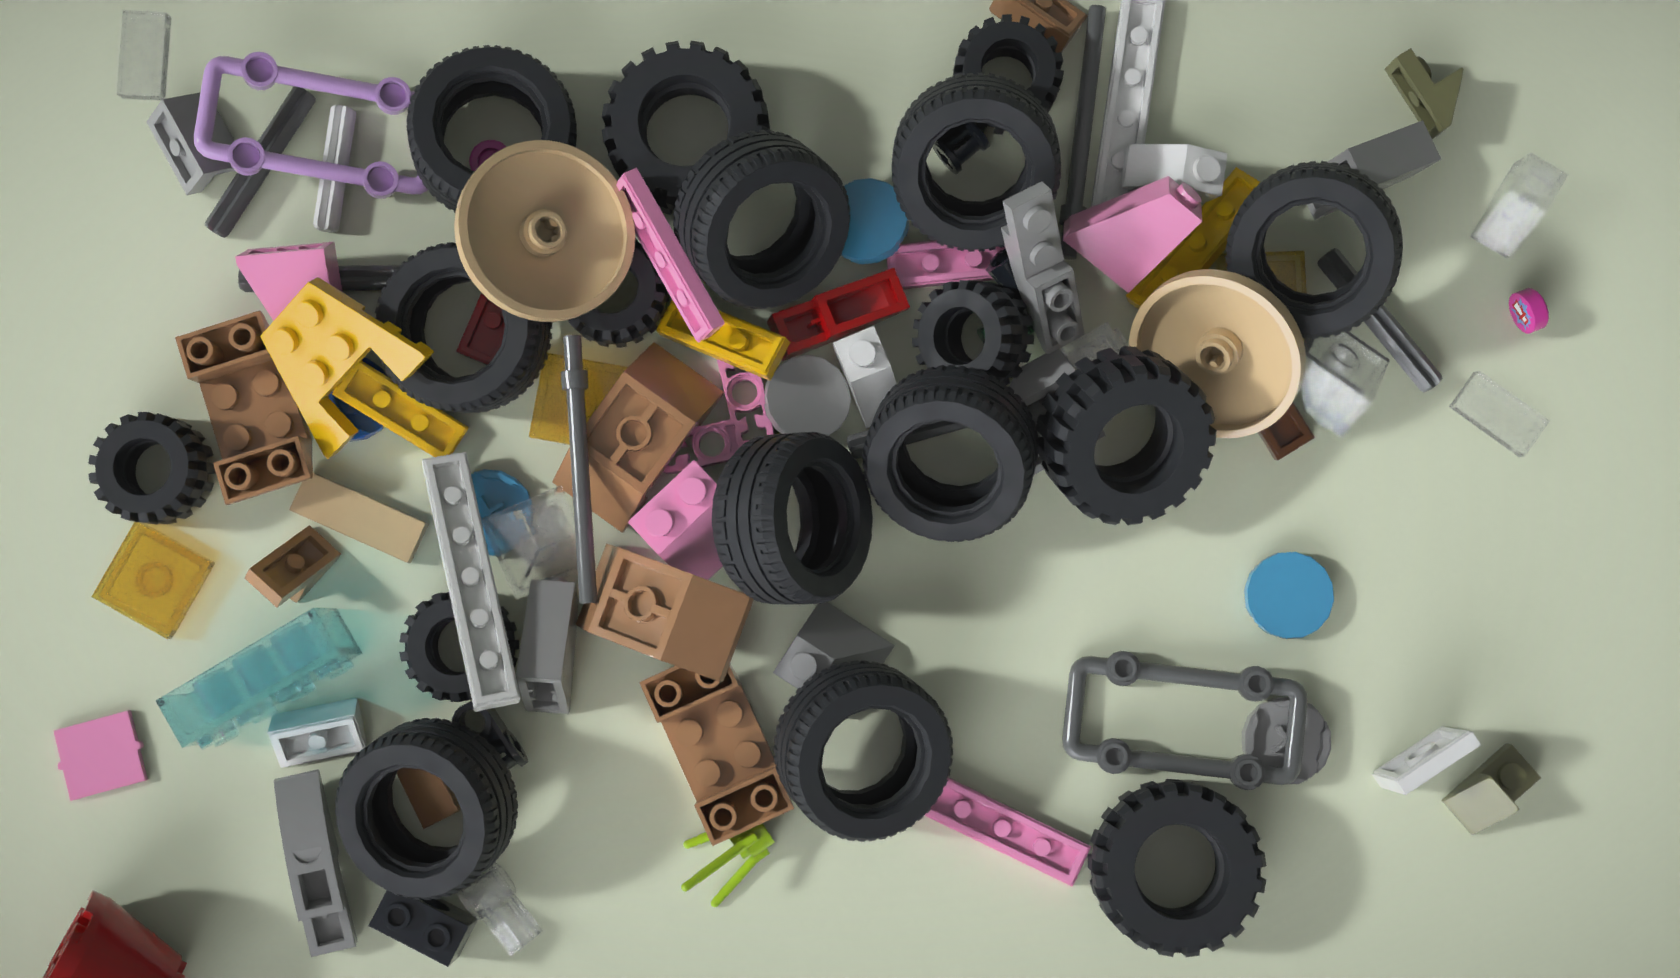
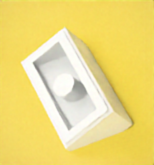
[268,698,367,768]

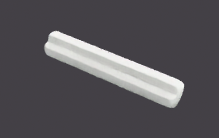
[313,105,356,233]

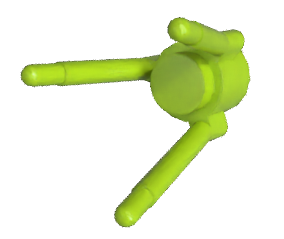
[681,823,775,907]

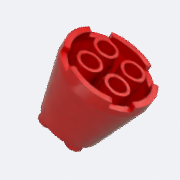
[43,890,187,978]

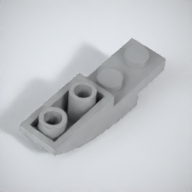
[1001,181,1085,355]
[274,769,357,957]

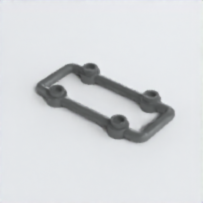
[1062,651,1308,790]

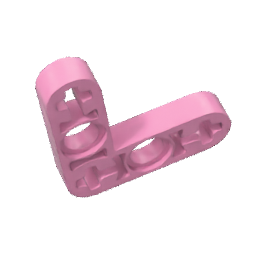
[663,359,774,474]

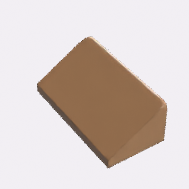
[989,0,1088,53]
[397,768,461,829]

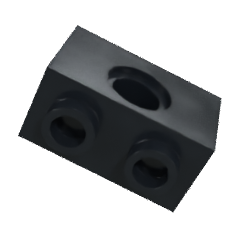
[368,890,479,967]

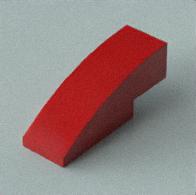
[767,268,910,361]

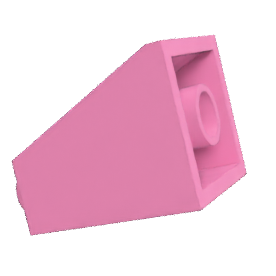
[628,460,723,580]

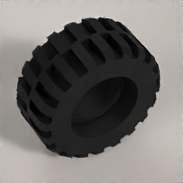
[602,41,770,215]
[1036,346,1217,525]
[1088,779,1267,957]

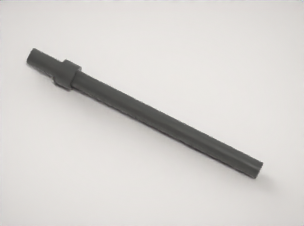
[1059,5,1106,260]
[561,335,597,604]

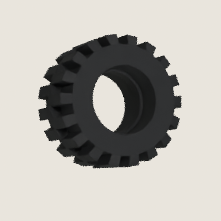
[952,14,1064,135]
[568,237,670,348]
[912,280,1034,385]
[88,412,216,525]
[399,592,519,702]

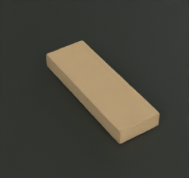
[289,472,429,563]

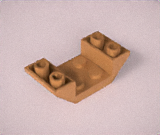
[175,310,313,505]
[552,342,724,533]
[575,543,754,682]
[639,663,794,846]

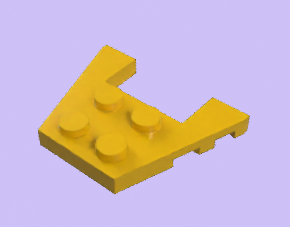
[260,277,434,459]

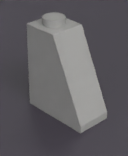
[1307,120,1441,220]
[516,577,579,714]

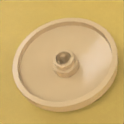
[454,140,635,322]
[1129,269,1306,438]

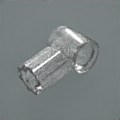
[457,862,543,956]

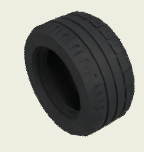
[406,45,577,213]
[892,73,1061,252]
[673,130,851,309]
[1225,161,1403,339]
[375,242,552,413]
[862,365,1039,542]
[712,432,873,605]
[773,660,953,842]
[335,718,518,900]

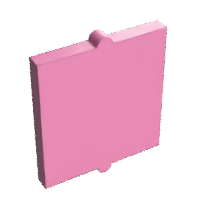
[54,710,148,801]

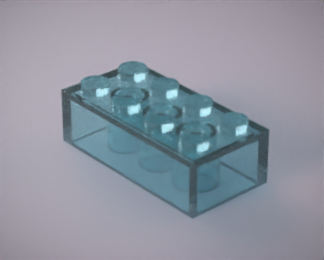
[156,608,362,750]

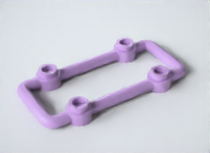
[194,52,428,199]

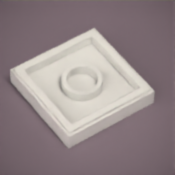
[1372,726,1481,795]

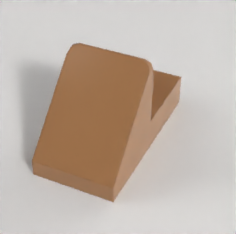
[245,525,341,608]

